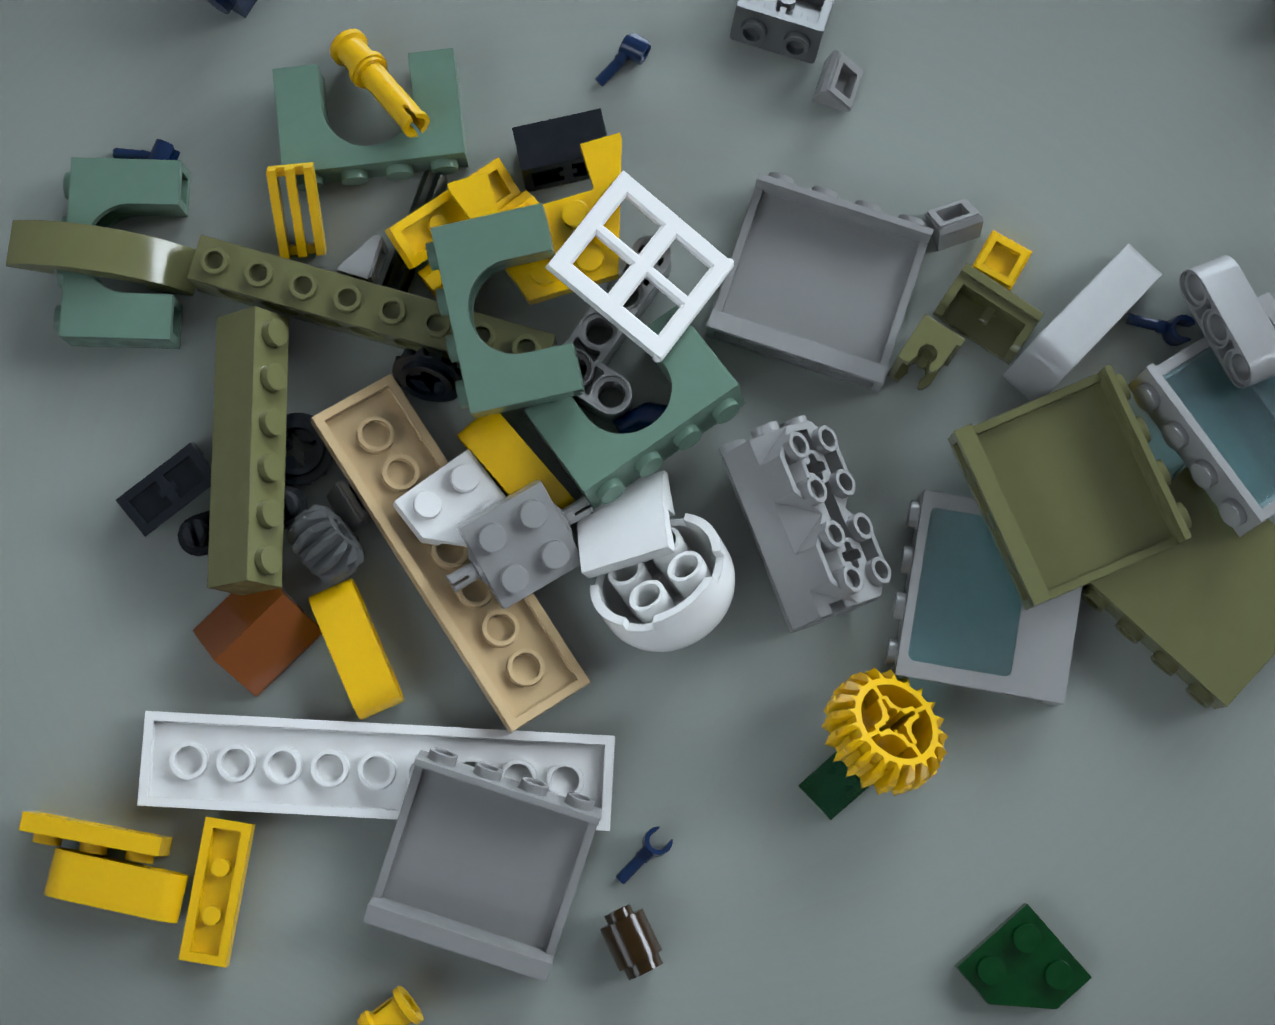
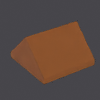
[192,588,322,697]

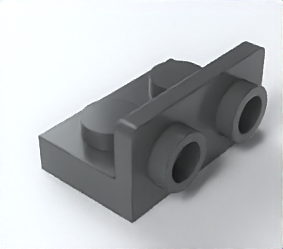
[730,0,834,64]

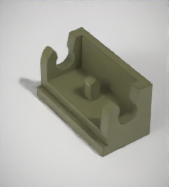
[933,263,1044,365]
[887,314,965,390]

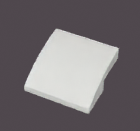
[577,470,675,578]

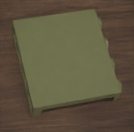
[948,364,1192,610]
[1081,463,1275,709]

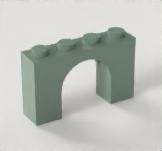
[272,48,469,191]
[54,157,191,349]
[426,203,586,418]
[524,306,745,510]

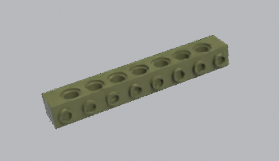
[187,235,558,365]

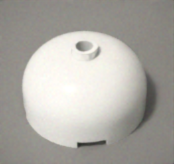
[590,513,735,652]

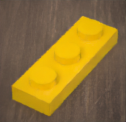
[384,157,521,270]
[19,811,173,864]
[178,817,256,968]

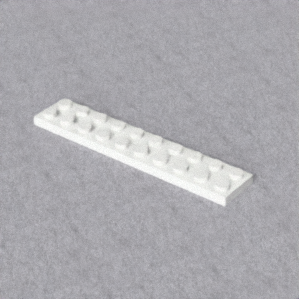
[137,711,615,831]

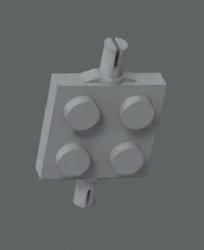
[446,480,594,610]

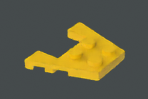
[447,132,622,305]

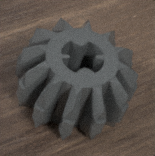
[287,504,365,585]

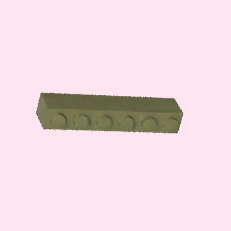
[207,306,289,595]

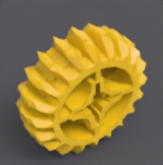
[821,668,948,796]

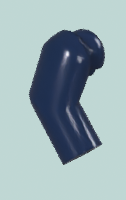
[613,402,668,434]

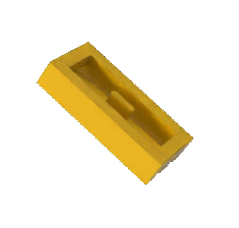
[266,162,327,259]

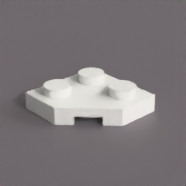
[393,449,506,547]

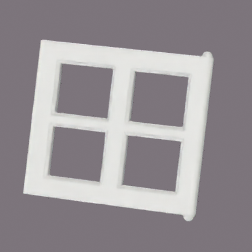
[545,170,734,363]

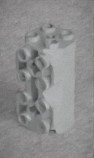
[719,415,891,633]

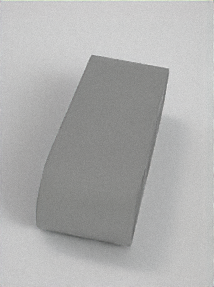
[1179,255,1275,389]

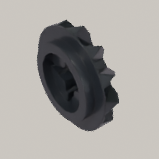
[392,347,463,402]
[285,413,333,486]

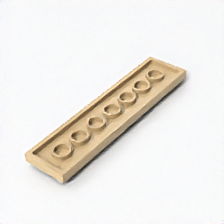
[311,374,590,734]

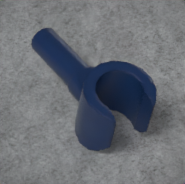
[595,33,651,87]
[113,139,180,160]
[1126,313,1195,346]
[616,826,673,884]

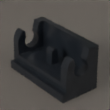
[512,108,607,192]
[116,442,211,537]

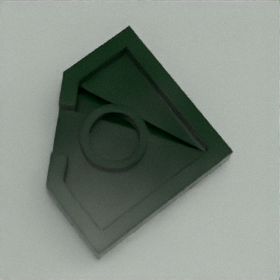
[954,903,1092,1009]

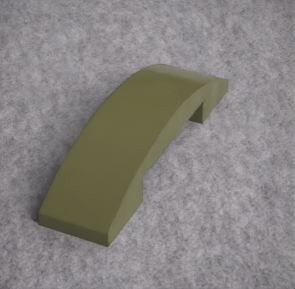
[6,220,196,296]

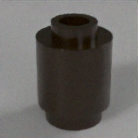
[600,904,663,980]

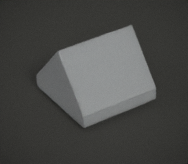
[812,50,864,112]
[924,198,983,251]

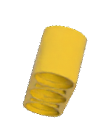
[457,413,575,509]
[308,578,405,720]
[44,847,189,923]

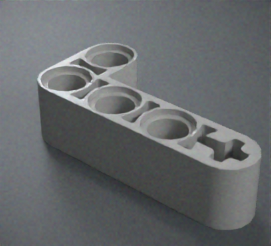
[565,236,671,422]
[1002,243,1162,402]

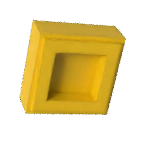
[972,230,1032,291]

